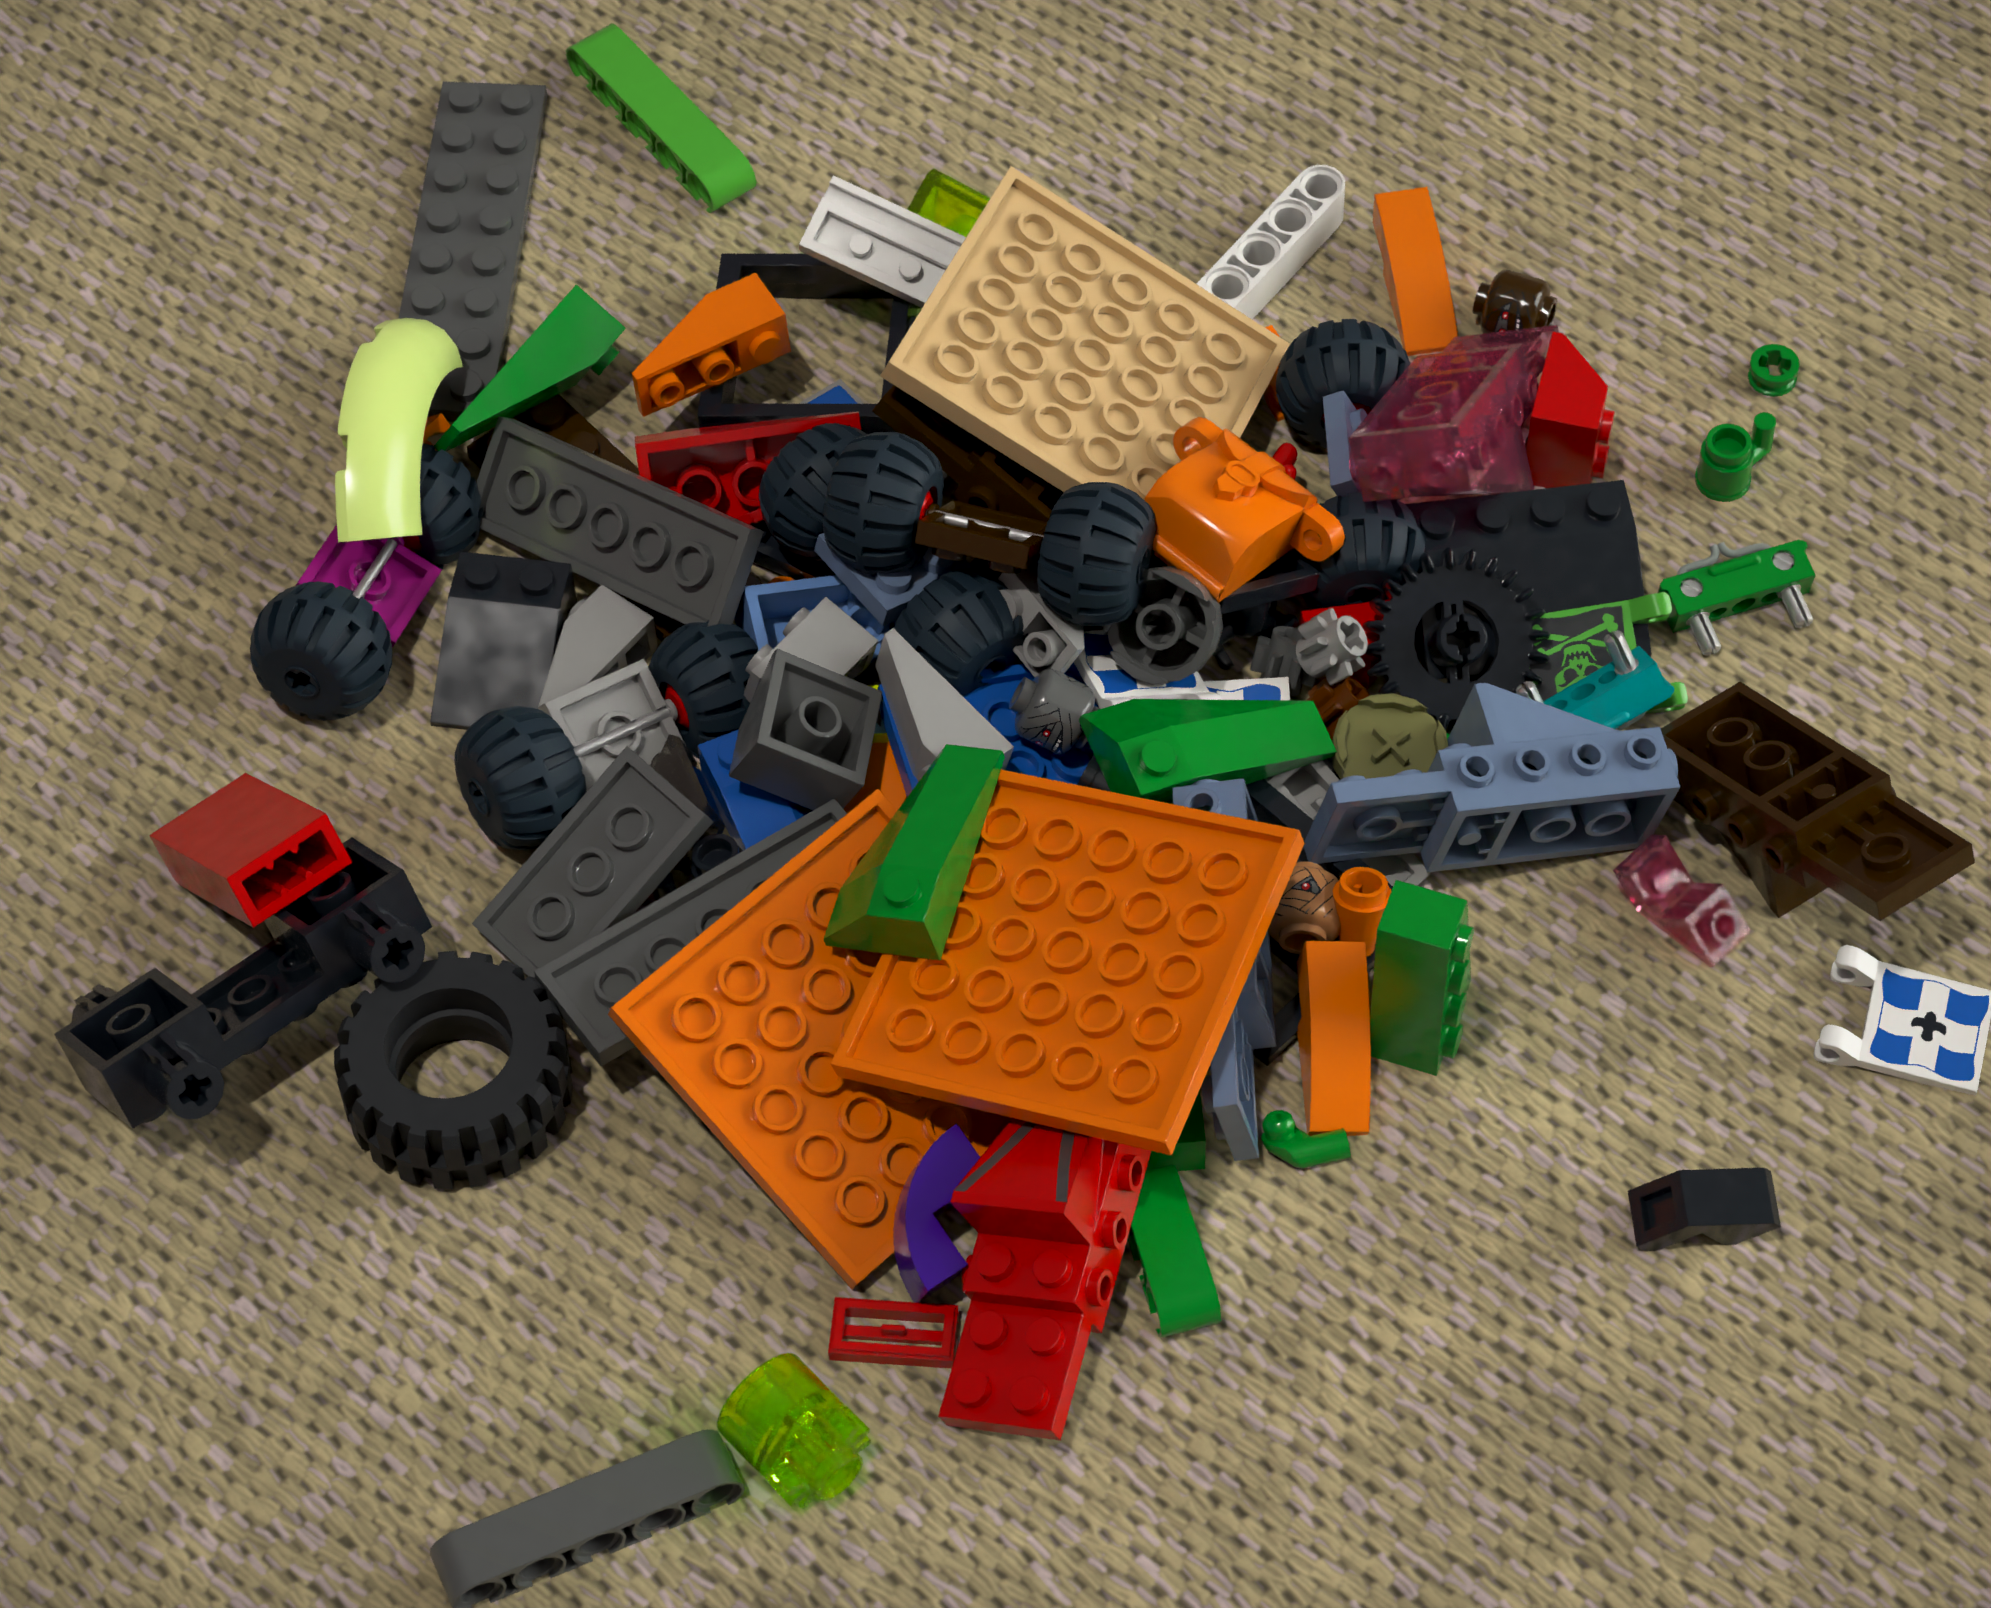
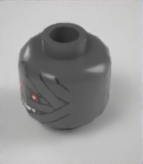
[1009,669,1100,755]

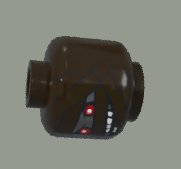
[1473,270,1557,348]

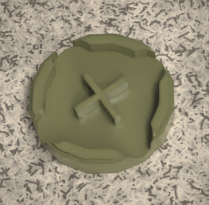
[1332,693,1448,779]

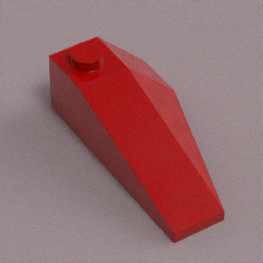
[635,411,861,525]

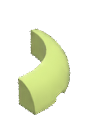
[335,318,463,543]

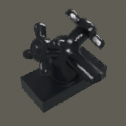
[1212,548,1320,670]

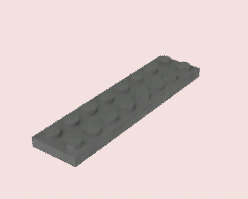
[398,81,548,422]

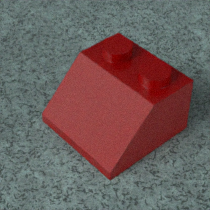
[1522,331,1615,488]

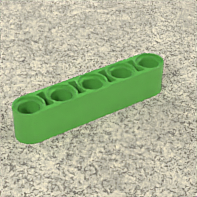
[566,23,756,213]

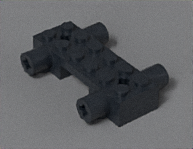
[54,837,432,1129]

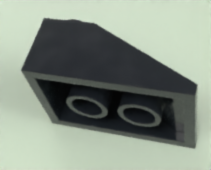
[430,551,577,730]

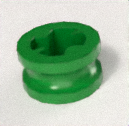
[1748,344,1800,397]

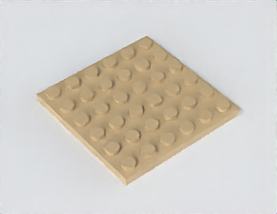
[880,166,1290,499]

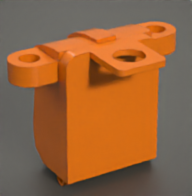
[1144,417,1345,603]

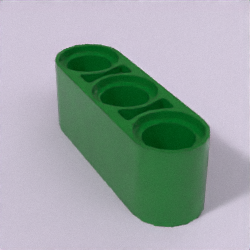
[1127,1164,1221,1338]

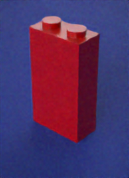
[149,773,352,928]

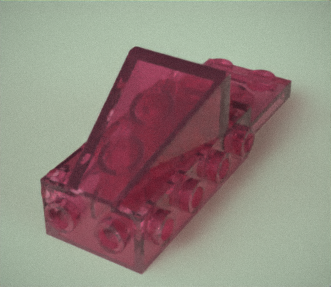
[1349,325,1559,503]

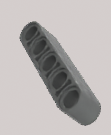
[430,1429,745,1608]

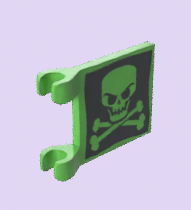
[1526,592,1688,714]

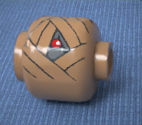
[1268,862,1341,954]

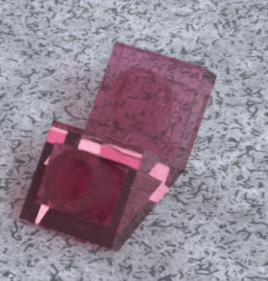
[1613,835,1751,967]

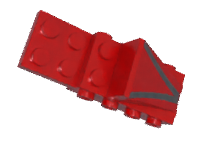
[938,1118,1151,1441]

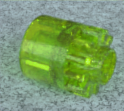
[717,1353,871,1509]

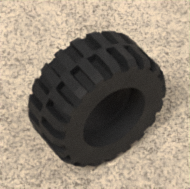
[334,951,573,1189]

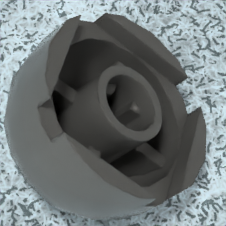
[1103,566,1223,684]

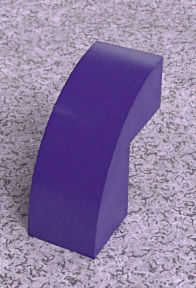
[893,1123,980,1303]

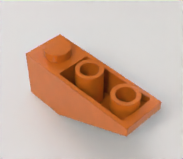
[632,273,791,417]

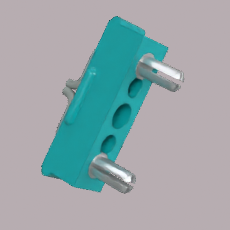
[1516,630,1674,731]

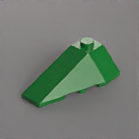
[434,284,626,452]
[1079,699,1337,804]
[823,744,1005,960]

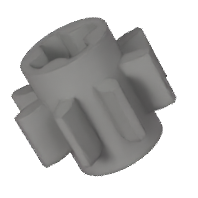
[1296,608,1368,685]

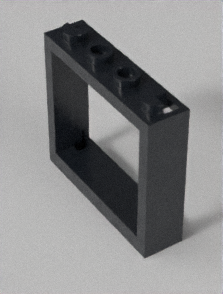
[697,254,921,434]

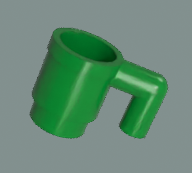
[1695,412,1776,502]

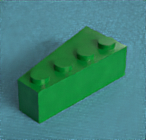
[1370,880,1474,1076]

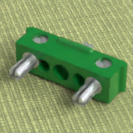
[1657,539,1816,656]

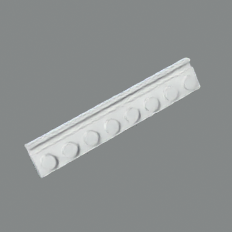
[799,175,966,308]

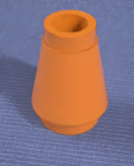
[1333,867,1391,957]

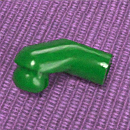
[1261,1110,1351,1169]

